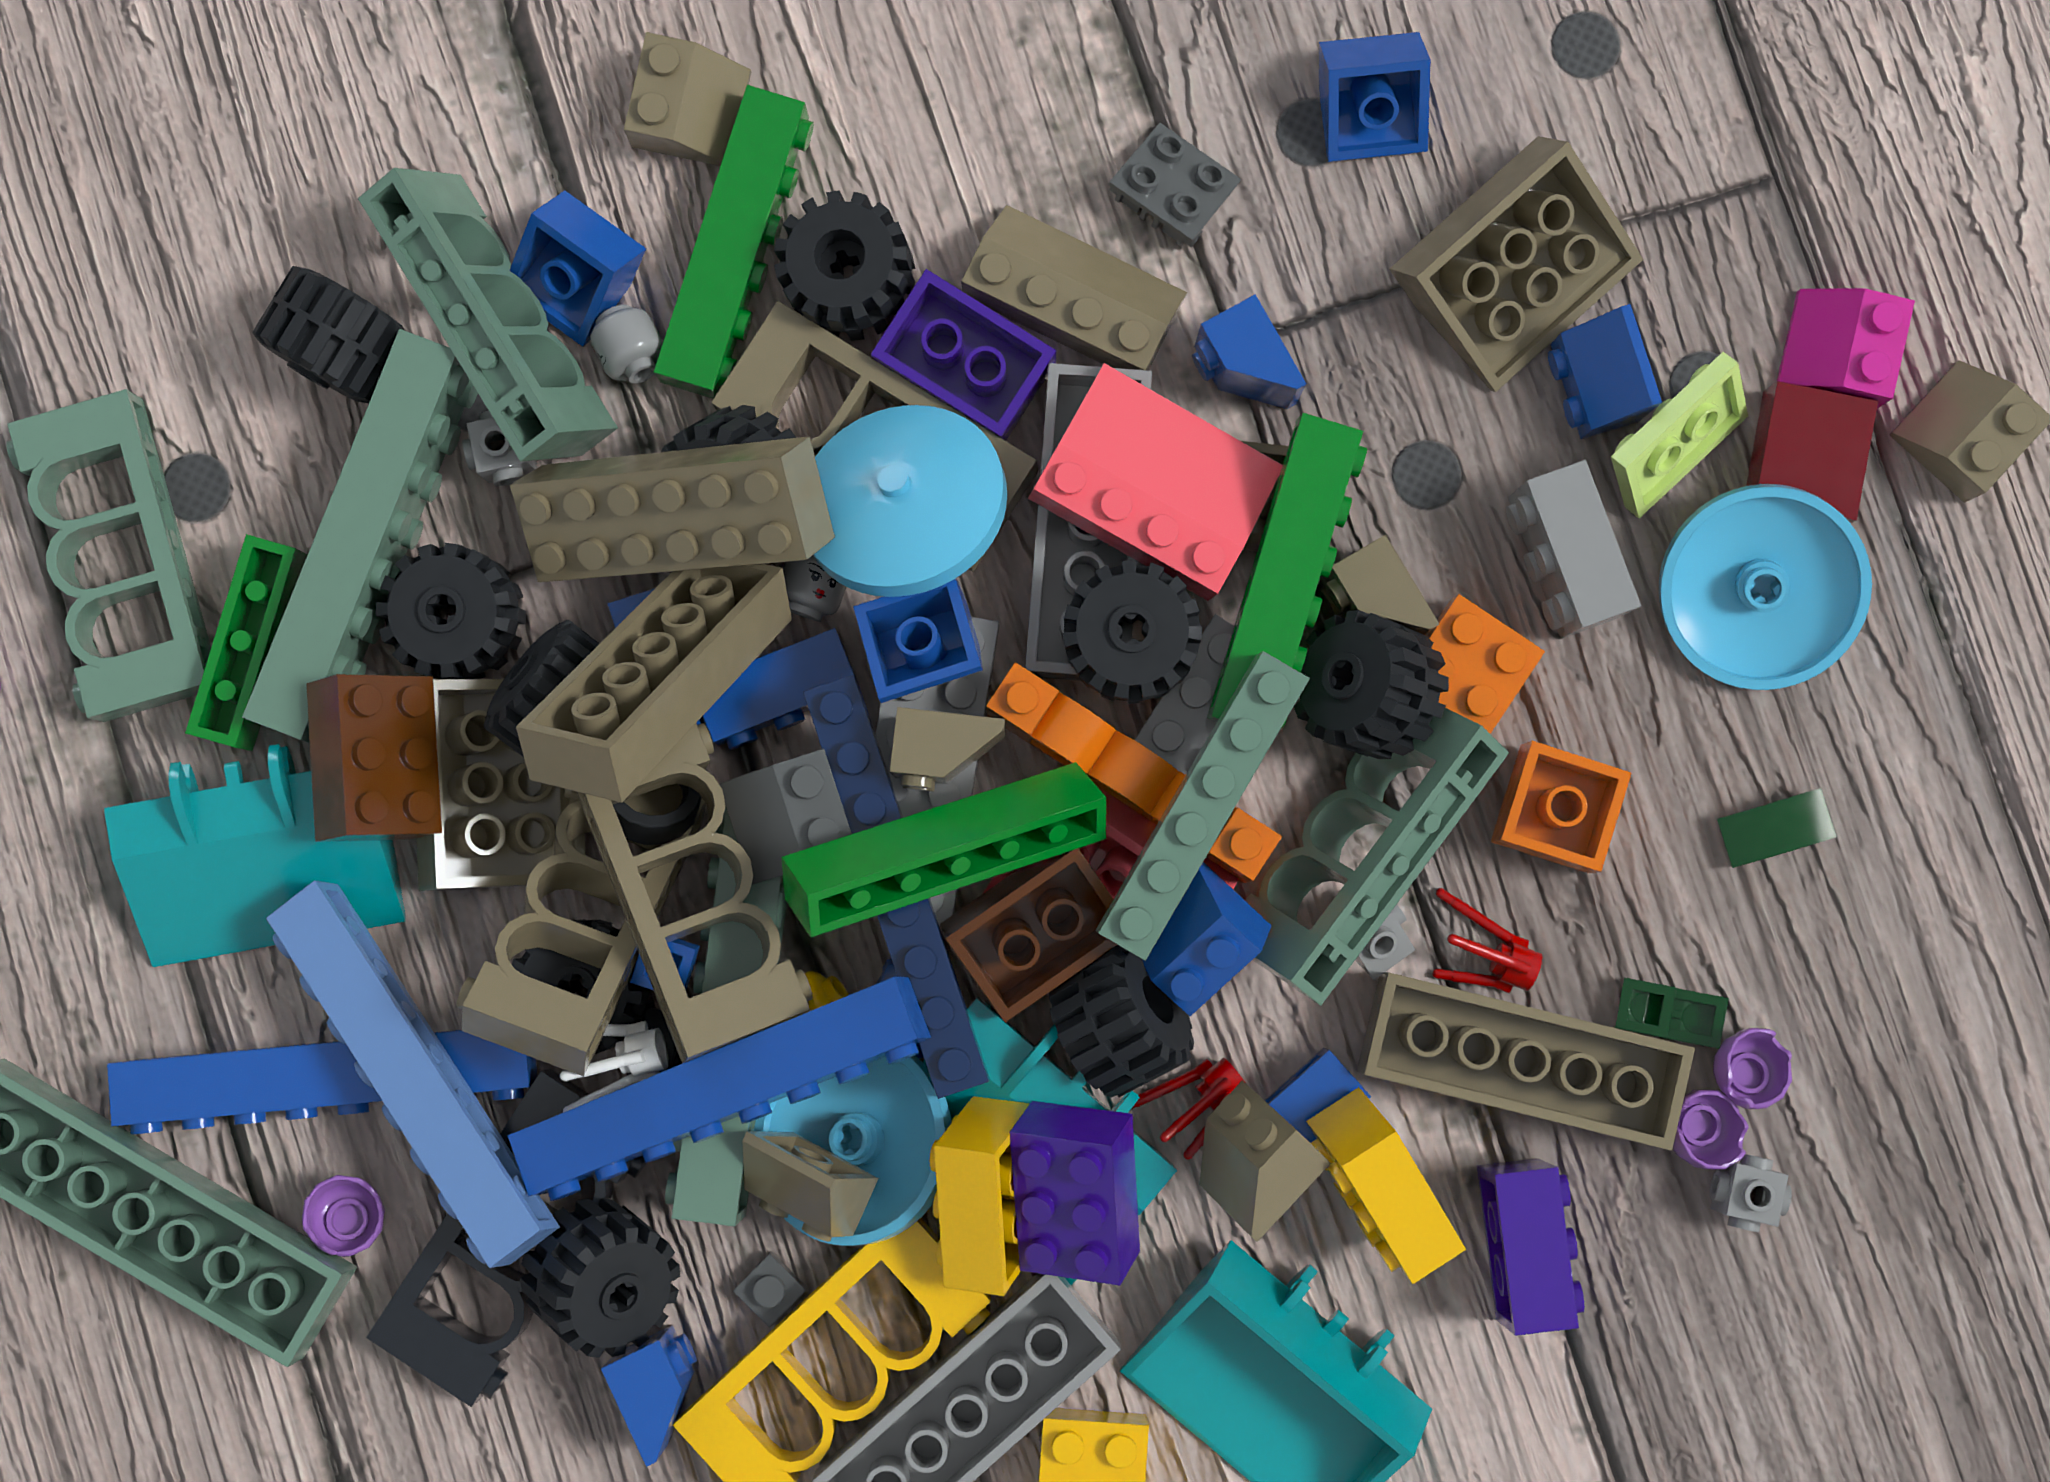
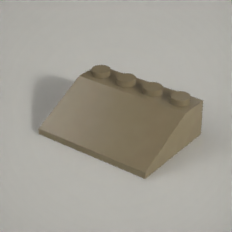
[1389,136,1644,392]
[416,679,586,891]

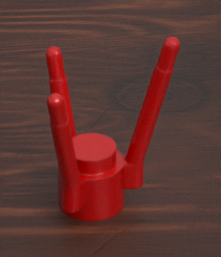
[1432,888,1543,993]
[1131,1057,1246,1160]

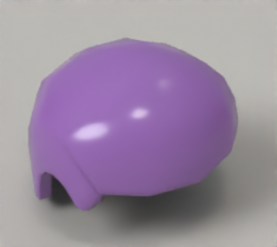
[1713,1028,1792,1109]
[1673,1090,1749,1170]
[302,1175,385,1257]

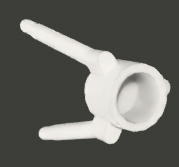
[560,1021,669,1113]

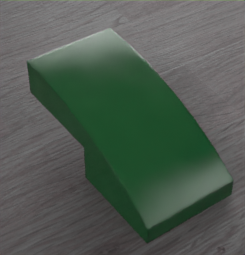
[1717,787,1837,868]
[1615,977,1729,1049]

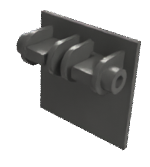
[1108,123,1242,248]

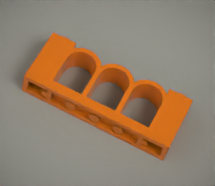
[986,662,1282,883]

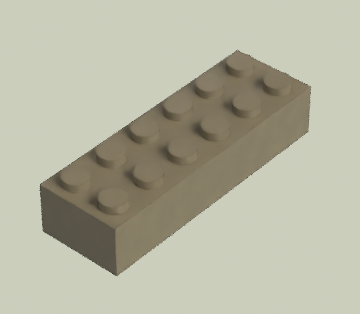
[510,436,835,582]
[516,564,792,803]
[1357,972,1695,1151]

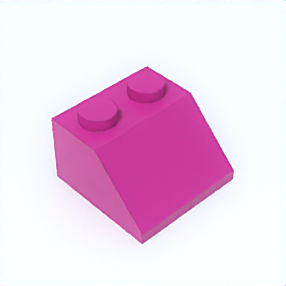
[1777,288,1915,408]

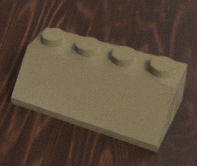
[961,205,1187,371]

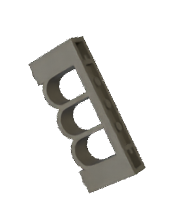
[711,301,1039,572]
[576,723,813,1064]
[456,784,706,1077]

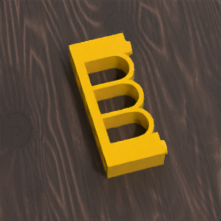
[673,1218,991,1482]

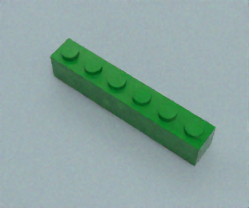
[654,85,814,399]
[1207,413,1367,729]
[781,762,1106,937]

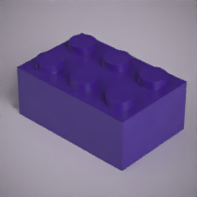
[870,269,1056,441]
[1010,1101,1140,1286]
[1477,1158,1585,1336]

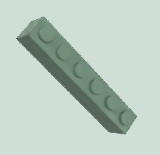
[1095,651,1310,961]

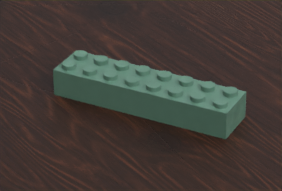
[242,329,478,742]
[665,806,787,1227]
[0,1058,357,1367]

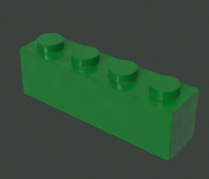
[185,534,308,752]

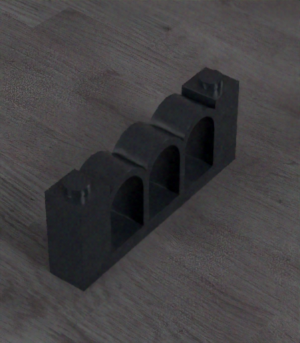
[366,1069,646,1407]

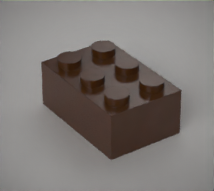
[306,674,442,842]
[940,848,1117,1022]

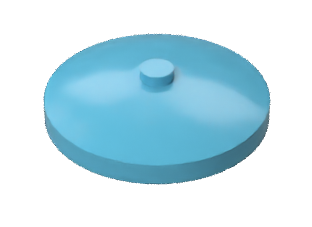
[813,405,1007,597]
[1658,484,1872,690]
[754,1055,952,1246]

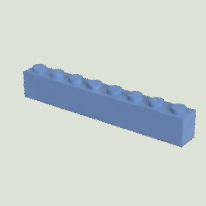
[266,881,560,1268]

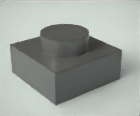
[733,1251,808,1328]

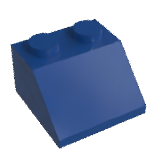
[1319,32,1431,162]
[510,190,647,347]
[1192,294,1306,409]
[1548,304,1662,439]
[853,578,983,703]
[1142,862,1272,1016]
[601,1325,697,1467]

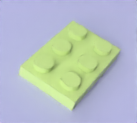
[1611,352,1748,519]

